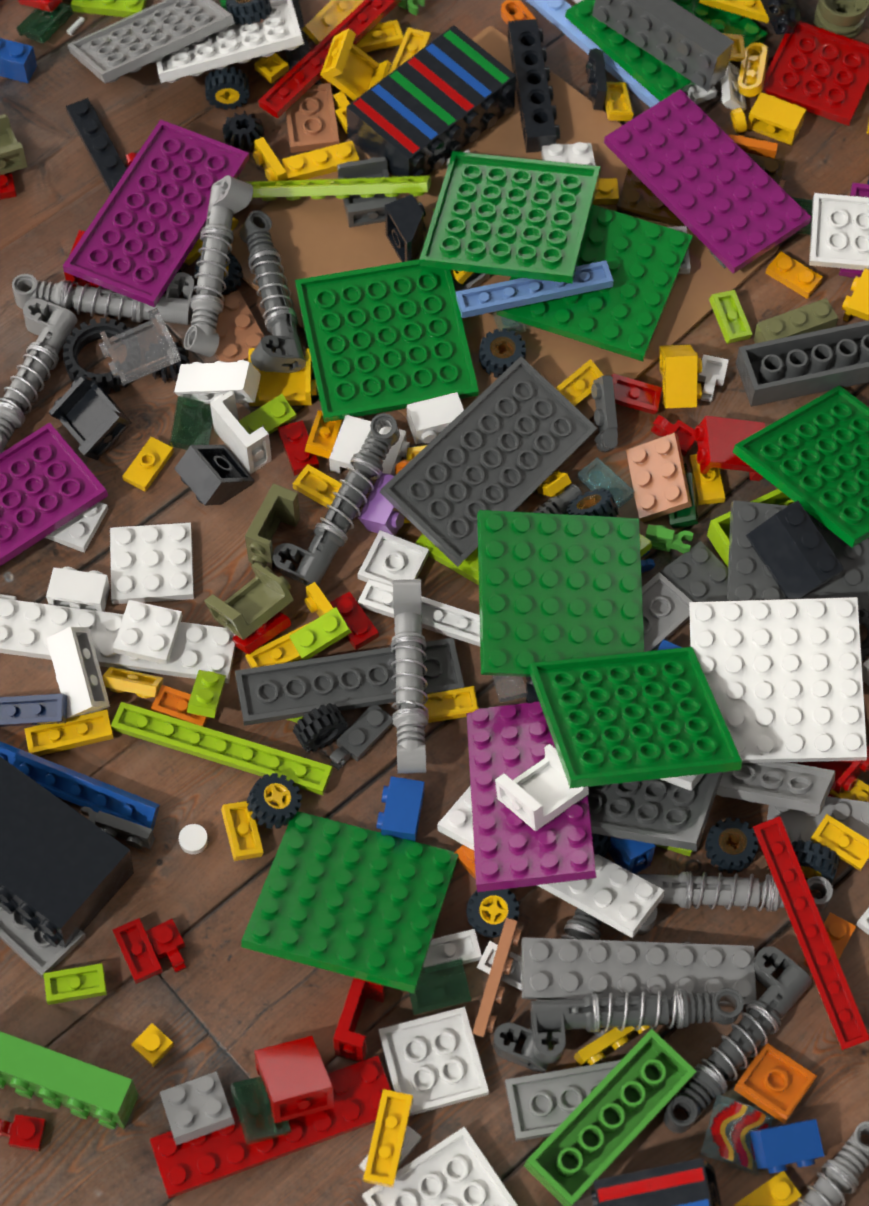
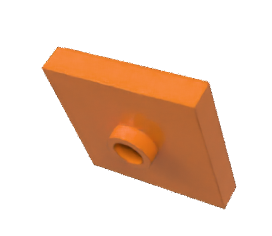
[733,1043,817,1124]

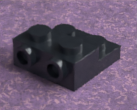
[761,0,801,35]

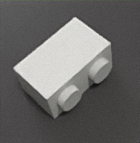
[406,392,464,444]
[46,567,110,612]

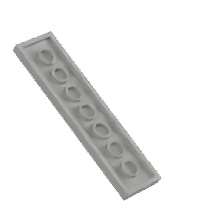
[521,937,756,1006]

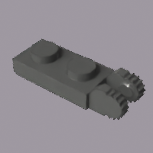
[591,375,618,453]

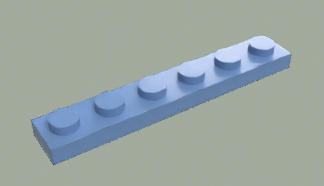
[456,260,613,318]

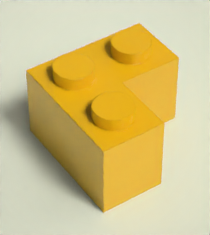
[659,345,702,408]

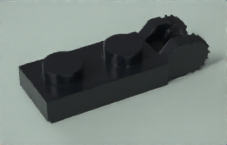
[585,48,607,110]

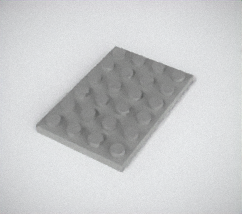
[68,0,235,83]

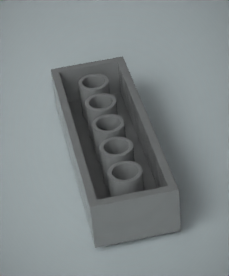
[592,0,735,92]
[736,320,869,407]

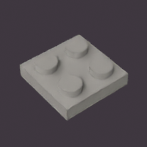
[160,1071,235,1145]

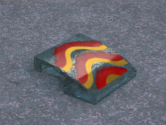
[700,1095,773,1176]

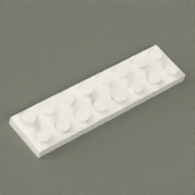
[438,786,664,938]

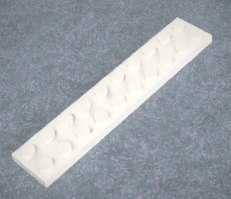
[0,598,236,683]

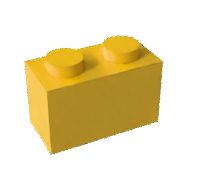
[747,92,806,146]

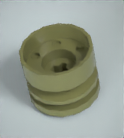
[814,0,869,39]

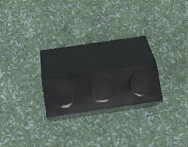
[746,500,844,599]

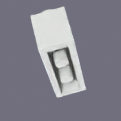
[174,360,261,404]
[46,627,110,718]

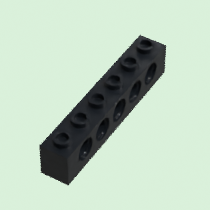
[507,19,560,153]

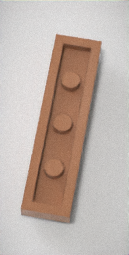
[472,918,522,1038]

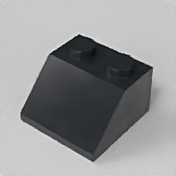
[385,194,426,262]
[174,445,255,506]

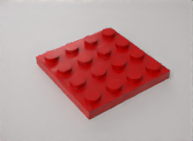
[759,21,869,126]

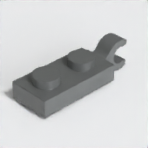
[330,705,393,770]
[81,807,155,849]

